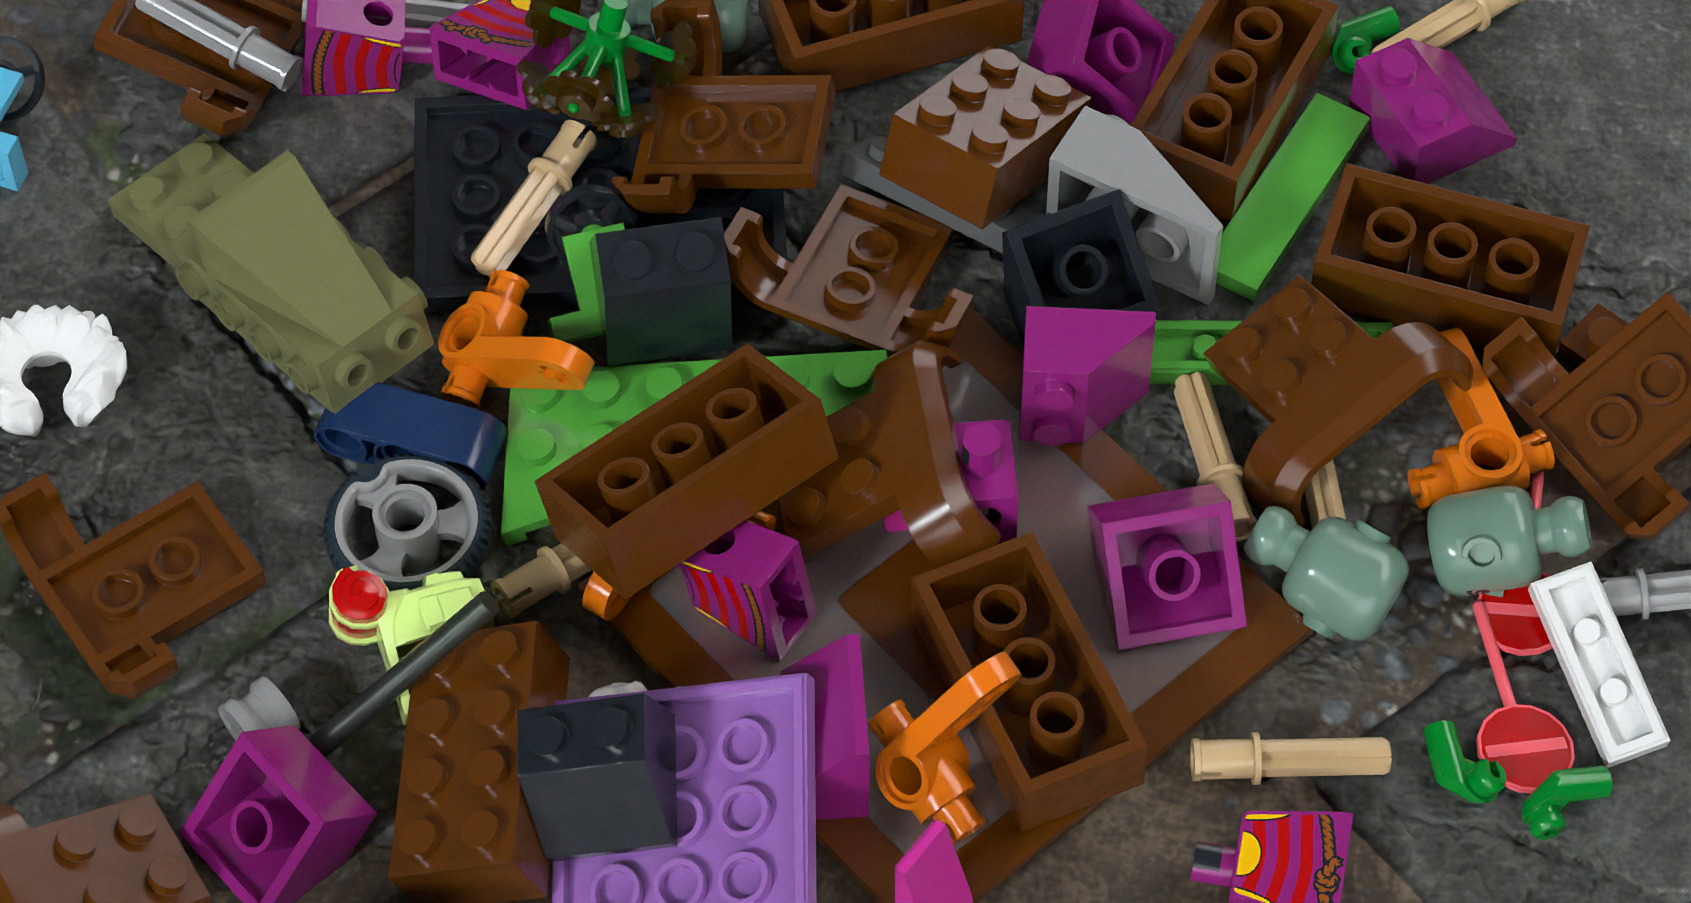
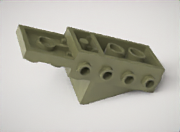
[108,133,434,414]

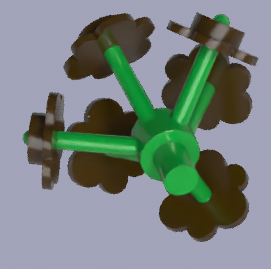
[516,0,697,138]

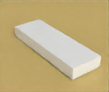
[1528,562,1671,768]

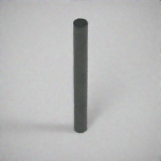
[308,591,499,758]

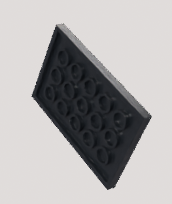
[414,87,787,312]

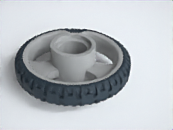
[324,453,492,591]

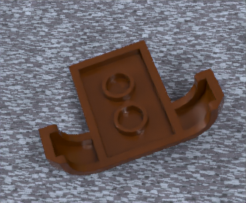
[94,0,305,138]
[612,0,836,214]
[724,184,974,357]
[1203,275,1474,527]
[1482,292,1691,540]
[779,340,1001,568]
[0,473,266,699]
[0,793,211,903]

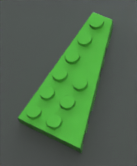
[501,350,888,547]

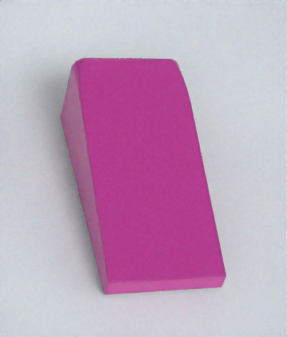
[895,819,973,903]

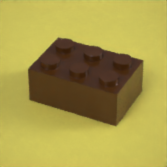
[879,45,1092,230]

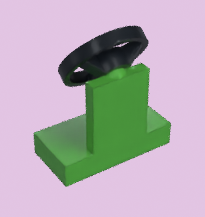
[545,185,633,344]

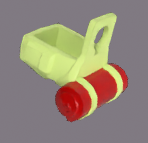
[329,565,495,725]

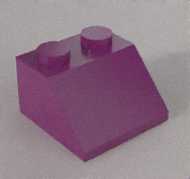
[1027,0,1176,126]
[1349,38,1517,184]
[1020,306,1156,446]
[1087,483,1247,650]
[780,634,869,820]
[179,725,377,903]

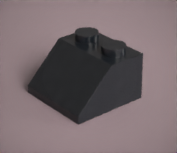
[1002,189,1161,349]
[589,217,733,367]
[518,693,677,862]

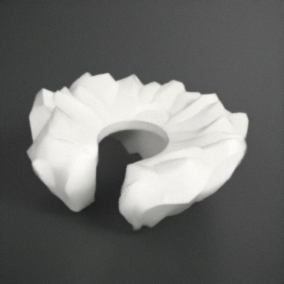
[0,305,127,437]

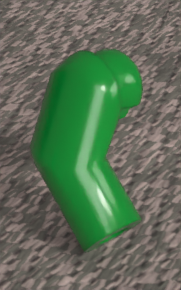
[1330,5,1400,74]
[1423,720,1507,804]
[1521,766,1612,840]

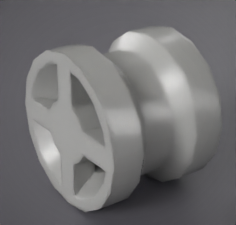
[218,676,301,741]

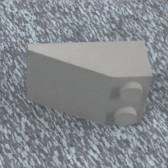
[1046,106,1223,305]

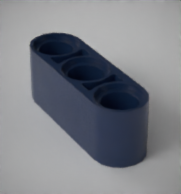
[314,382,509,491]

